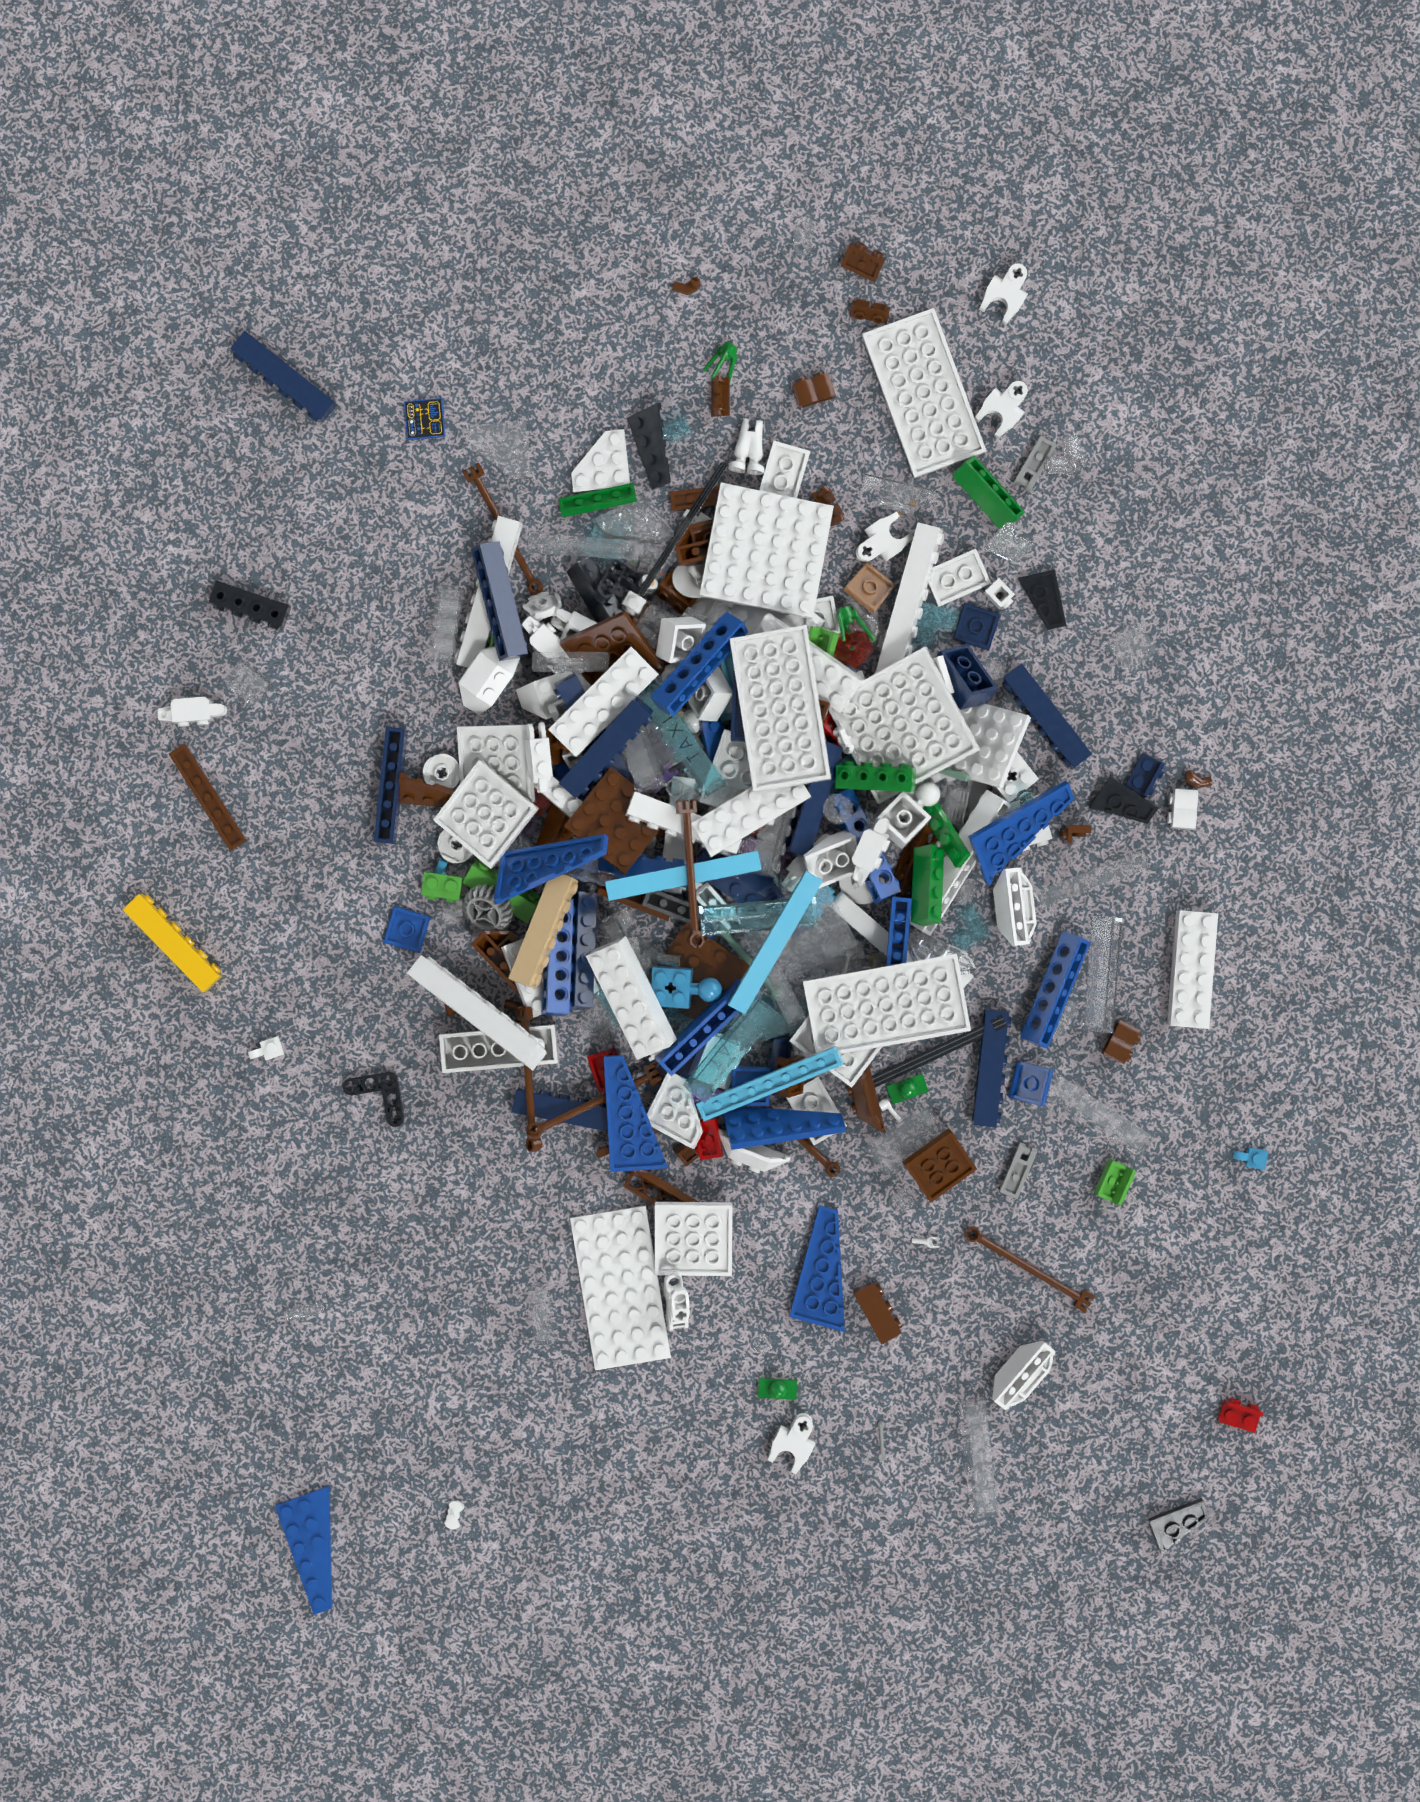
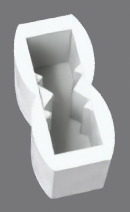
[1167,789,1198,830]

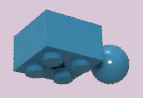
[651,966,722,1009]

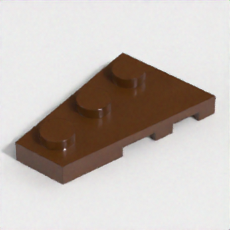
[399,772,456,807]

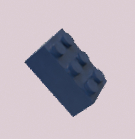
[936,644,998,710]

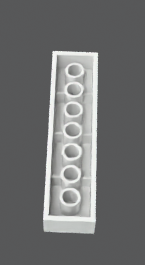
[407,955,547,1071]

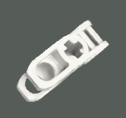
[979,264,1028,325]
[975,381,1028,439]
[856,512,913,562]
[664,1272,690,1331]
[767,1413,815,1474]

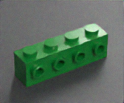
[952,455,1025,532]
[835,761,916,792]
[911,844,944,927]

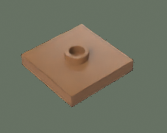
[843,562,896,614]

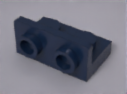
[1125,753,1166,798]

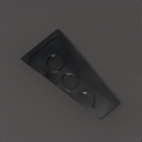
[627,403,671,490]

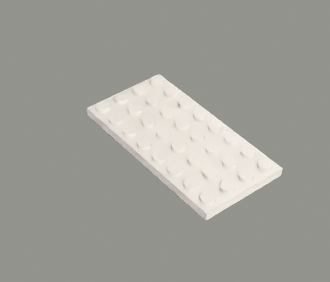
[862,308,986,478]
[730,625,831,792]
[803,954,971,1054]
[570,1205,671,1370]

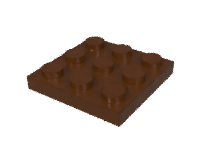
[902,1128,977,1203]

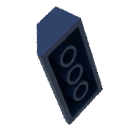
[694,848,774,913]

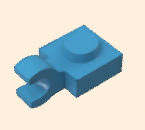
[1233,1147,1268,1170]

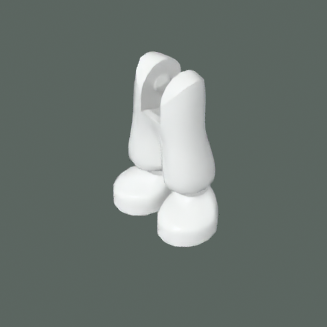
[728,418,764,475]

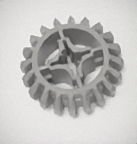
[462,884,514,931]

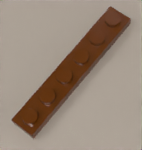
[169,744,247,851]

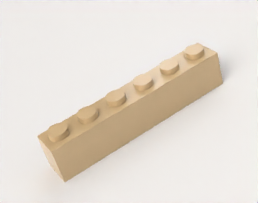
[508,874,578,989]

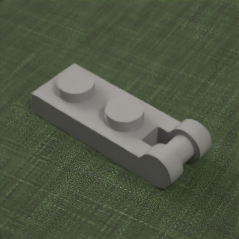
[1013,436,1057,492]
[999,1142,1038,1199]

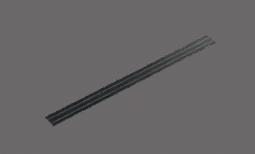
[636,462,728,596]
[872,1015,1007,1088]

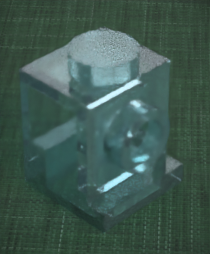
[662,415,691,444]

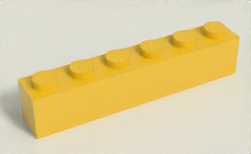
[123,894,222,992]

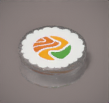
[639,574,659,594]

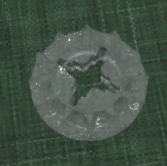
[852,615,880,646]
[823,793,854,824]

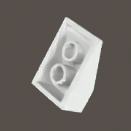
[803,830,857,888]

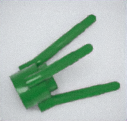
[703,342,738,381]
[836,606,875,650]

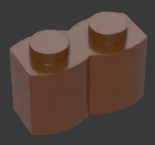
[792,372,836,409]
[1101,1019,1142,1064]

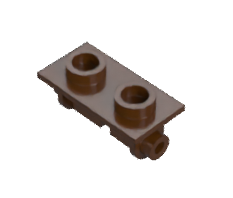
[850,299,890,324]
[711,375,730,417]
[812,486,845,527]

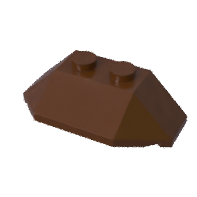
[675,519,714,566]
[471,931,521,997]
[846,1065,886,1132]

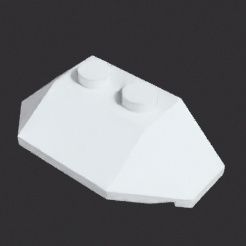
[458,646,520,715]
[516,668,591,720]
[993,868,1037,946]
[719,1128,791,1173]
[992,1341,1056,1410]

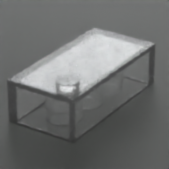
[425,584,464,668]
[863,1101,947,1179]

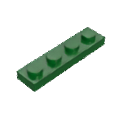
[559,483,637,518]
[922,802,971,868]

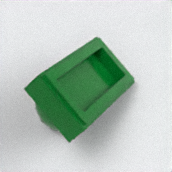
[886,1073,929,1104]
[758,1378,797,1400]

